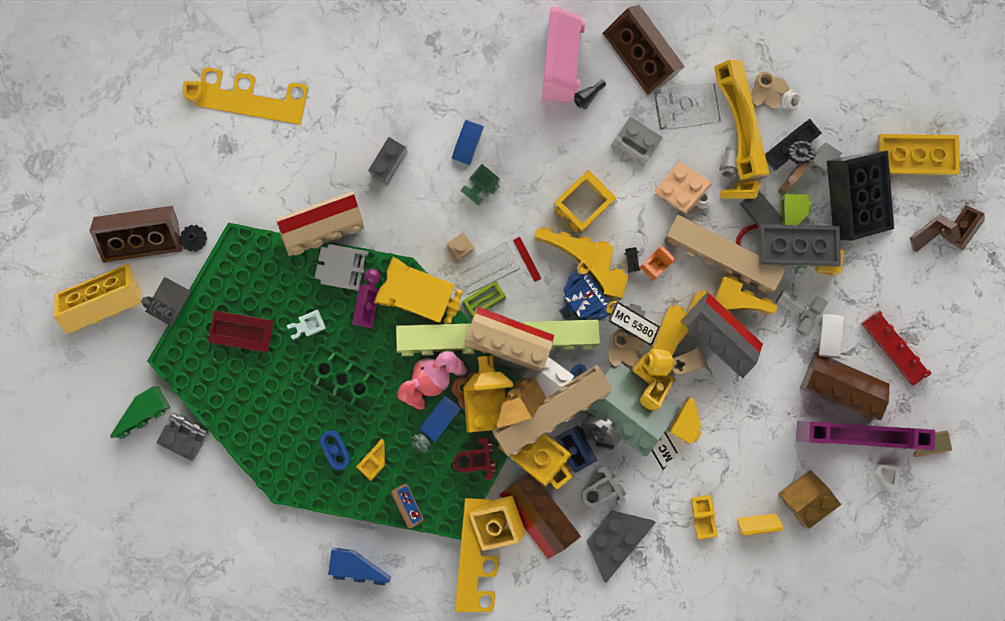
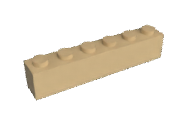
[665,215,786,294]
[492,365,613,456]

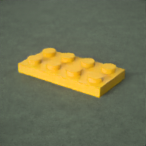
[878,134,960,175]

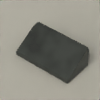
[740,191,783,226]

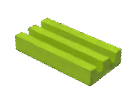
[462,280,506,318]

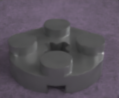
[580,415,621,451]

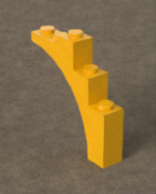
[650,275,778,356]

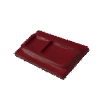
[208,310,274,352]

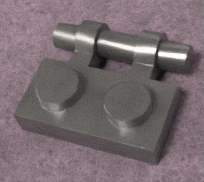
[156,413,209,461]

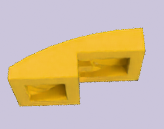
[691,495,718,541]

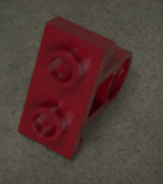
[453,437,496,480]

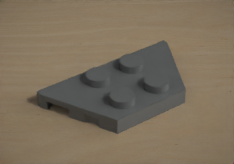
[587,510,656,583]

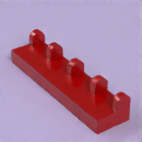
[861,310,932,386]

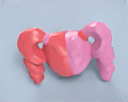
[398,352,467,410]

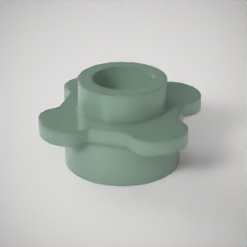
[412,433,431,453]

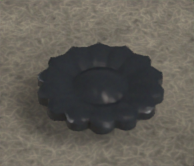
[788,140,816,165]
[180,225,207,252]

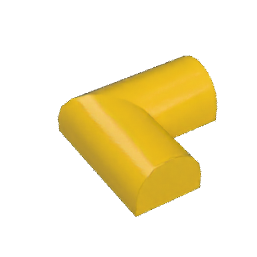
[632,355,675,411]

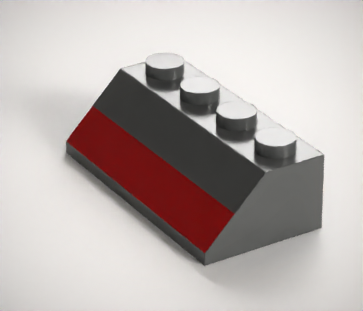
[680,292,763,378]

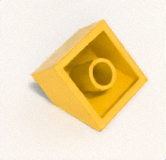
[469,496,526,551]

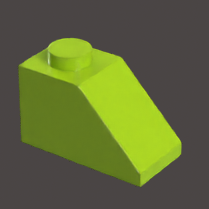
[780,194,812,225]

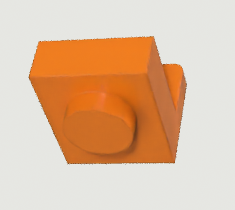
[639,246,675,281]

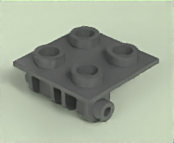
[141,277,192,327]

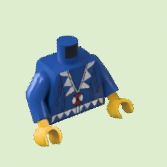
[558,260,617,321]

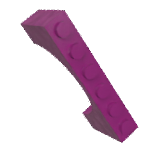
[796,421,935,451]

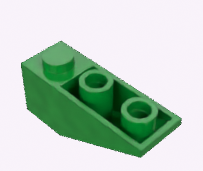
[110,386,170,440]

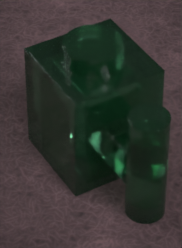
[461,164,501,206]

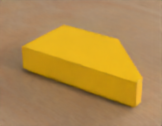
[719,180,761,199]
[356,439,385,481]

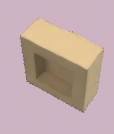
[447,232,475,260]

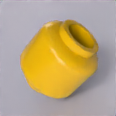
[643,349,675,376]

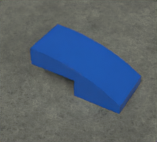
[451,120,484,165]
[418,396,461,443]

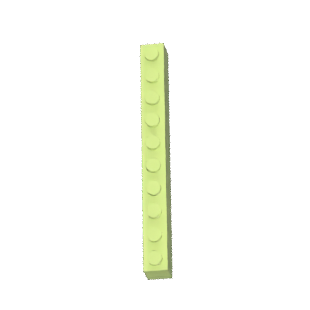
[396,320,600,356]

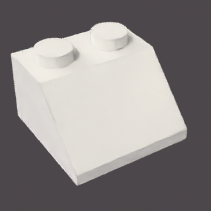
[522,357,574,396]

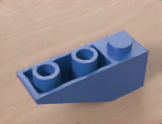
[328,547,391,585]

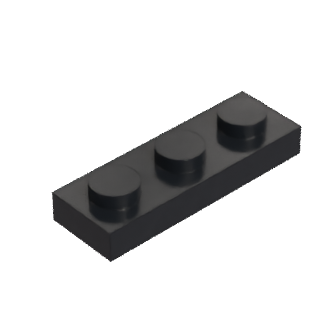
[765,118,822,171]

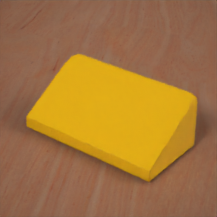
[737,513,784,536]

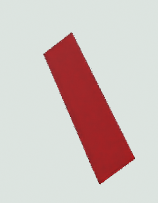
[513,237,541,282]

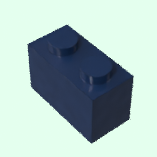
[555,425,598,473]

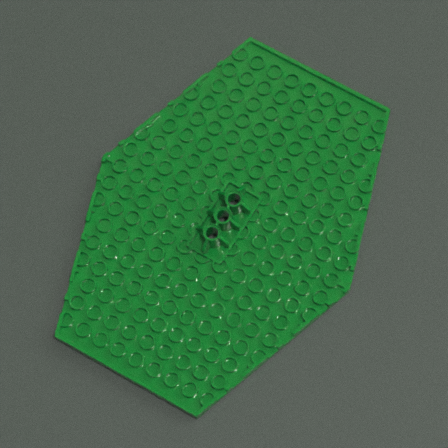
[147,222,522,540]

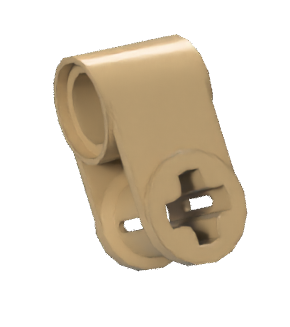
[670,347,708,375]

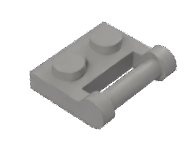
[611,116,663,167]

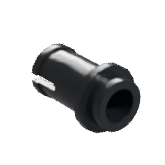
[624,247,641,273]

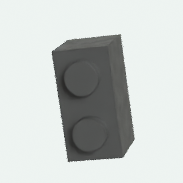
[368,137,407,185]

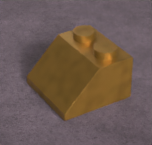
[497,377,546,429]
[779,470,841,529]

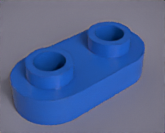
[320,430,351,470]

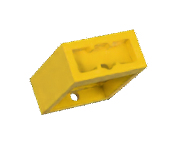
[554,169,616,233]

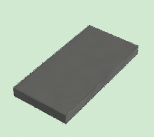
[758,224,841,267]

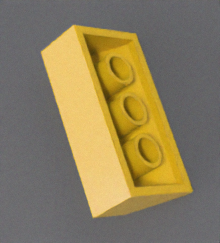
[54,263,141,334]

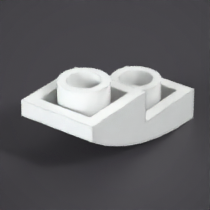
[819,314,844,359]

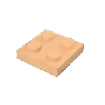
[655,161,711,215]

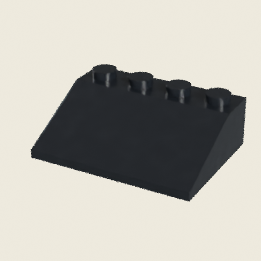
[827,150,894,241]

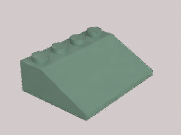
[585,363,680,457]

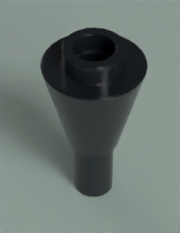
[574,80,606,109]

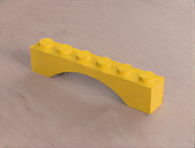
[714,59,770,180]

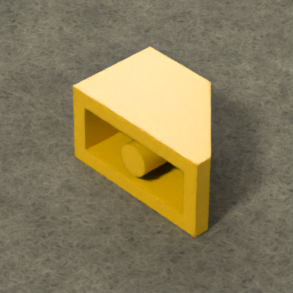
[668,397,702,444]

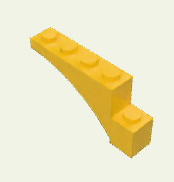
[534,227,628,300]

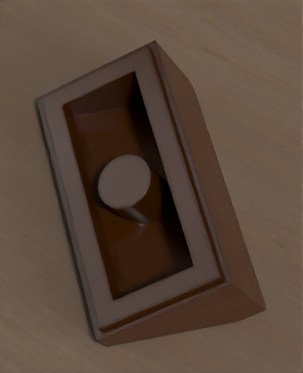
[947,205,985,250]

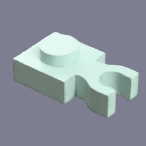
[287,310,326,340]

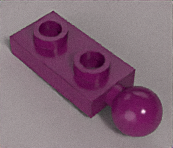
[353,269,380,328]

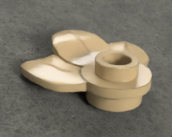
[751,72,789,109]
[608,330,645,367]

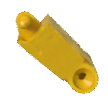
[374,257,463,324]

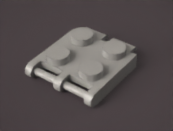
[315,244,368,291]

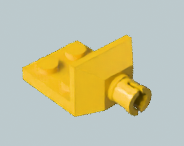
[463,356,514,432]

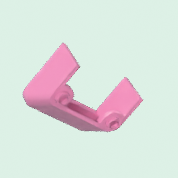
[541,6,585,102]

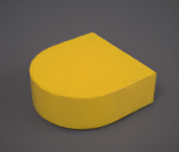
[183,81,205,102]

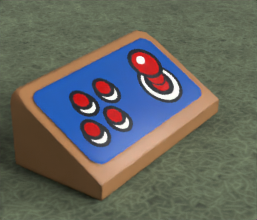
[391,484,424,529]

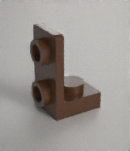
[910,214,961,252]

